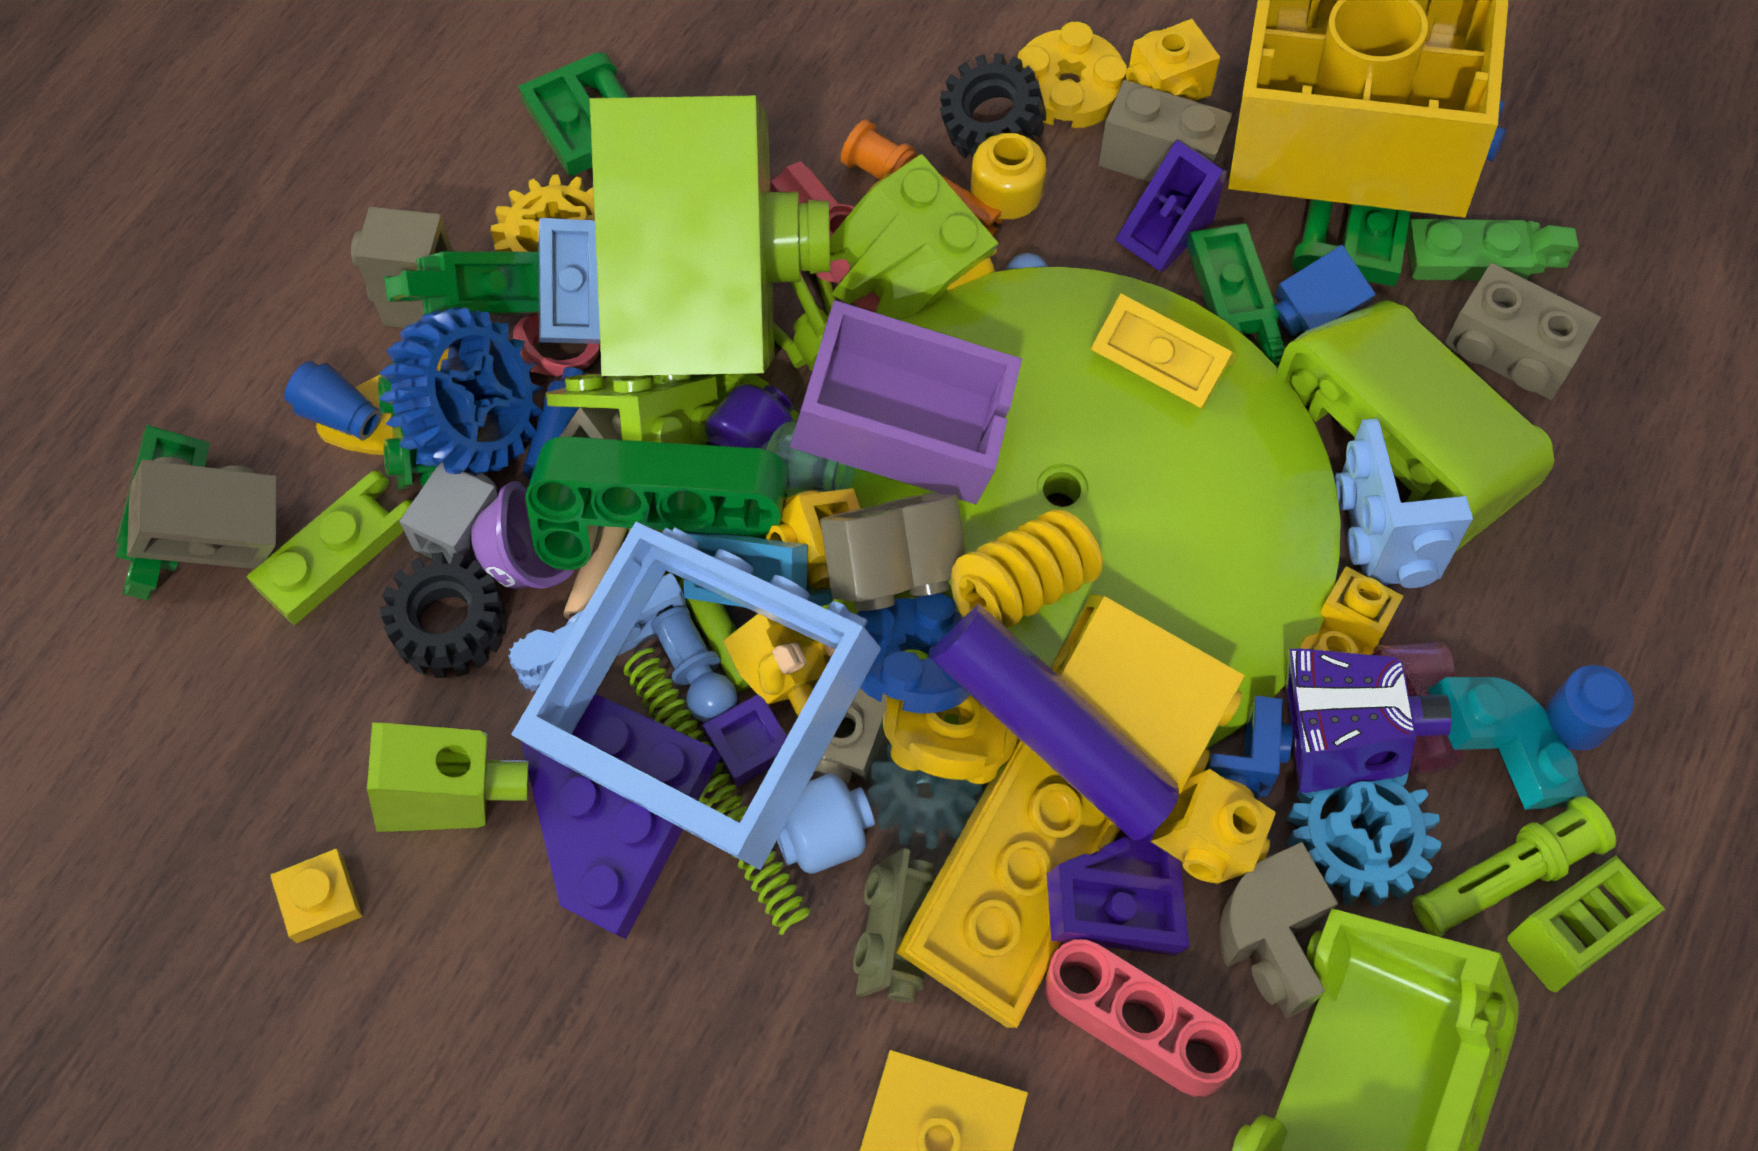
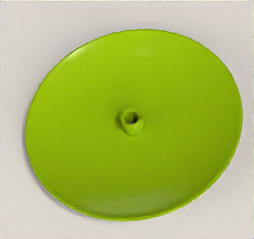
[783,267,1341,749]

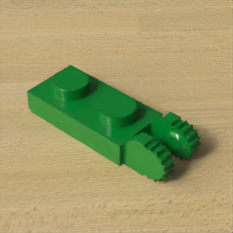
[1186,223,1285,368]

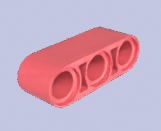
[1044,940,1241,1096]

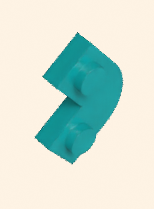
[1428,677,1588,810]

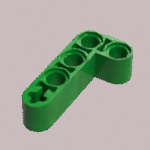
[526,436,789,570]

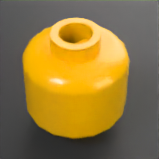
[971,133,1046,220]

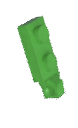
[1406,219,1578,281]

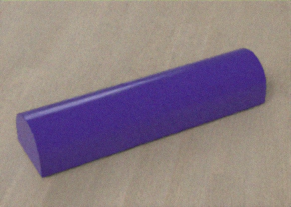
[930,603,1179,840]

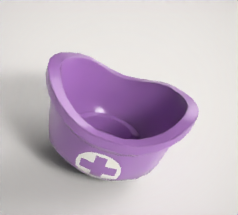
[471,481,575,589]

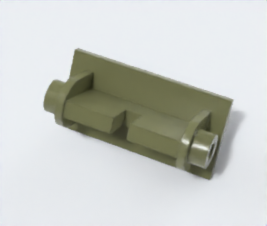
[853,848,936,1003]

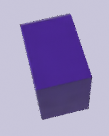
[1115,139,1227,271]

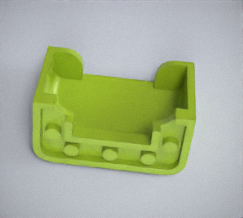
[1276,300,1555,552]
[1232,908,1519,1151]

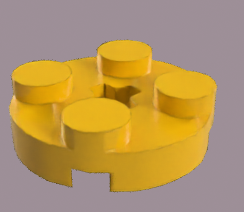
[1017,22,1127,128]
[883,695,1018,784]

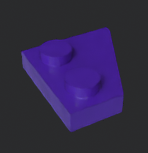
[1047,830,1189,956]

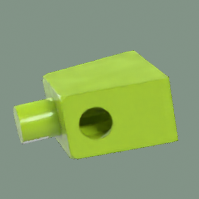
[367,723,528,832]

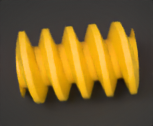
[951,509,1103,628]

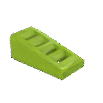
[1507,855,1665,992]

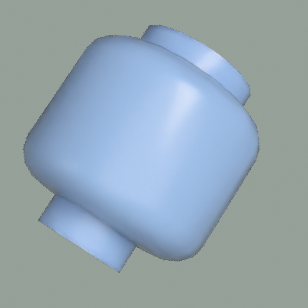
[777,774,875,874]

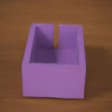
[789,300,1022,504]

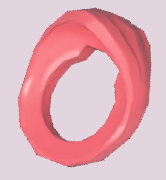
[513,314,600,377]

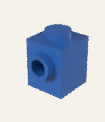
[1273,245,1376,336]

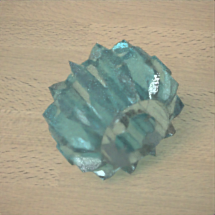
[868,744,982,850]

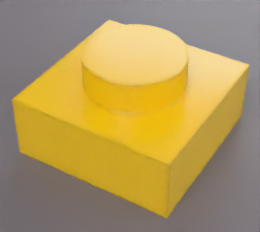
[270,848,363,944]

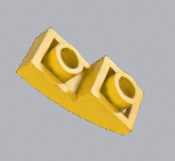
[1300,566,1403,655]

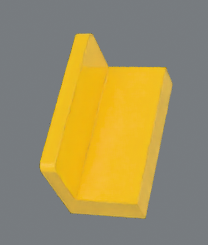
[1090,293,1237,409]

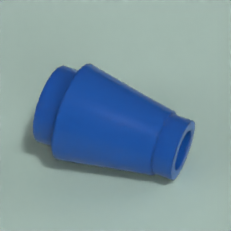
[284,361,382,441]

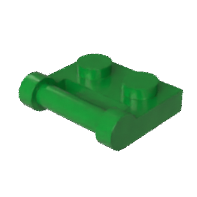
[518,52,630,177]
[1292,199,1411,287]

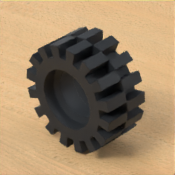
[940,53,1046,159]
[380,552,507,678]

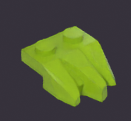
[830,154,999,320]

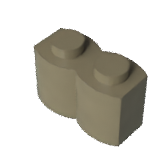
[820,493,965,611]

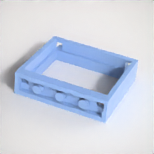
[511,522,881,870]

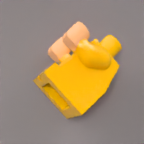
[723,614,835,716]

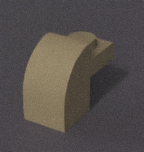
[1218,842,1338,1019]

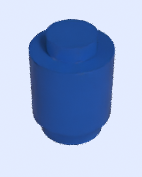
[1545,665,1634,751]

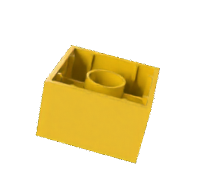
[1228,0,1508,218]

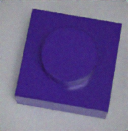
[702,694,787,788]

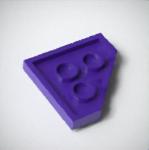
[521,694,722,939]

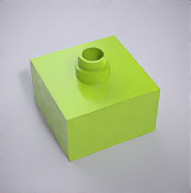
[590,96,831,376]

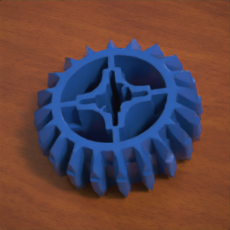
[379,307,543,476]

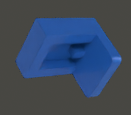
[1204,696,1293,799]

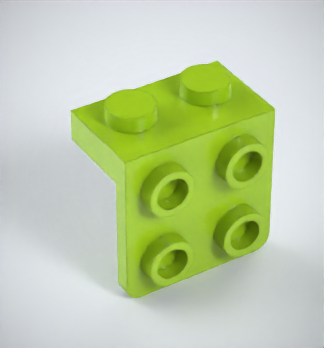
[546,374,718,445]

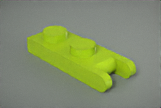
[246,470,413,626]

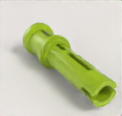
[1412,796,1616,937]

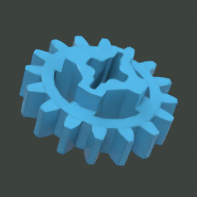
[1287,773,1441,907]

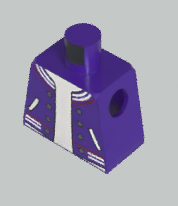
[1285,648,1451,793]

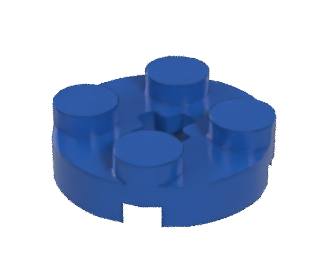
[857,593,970,713]

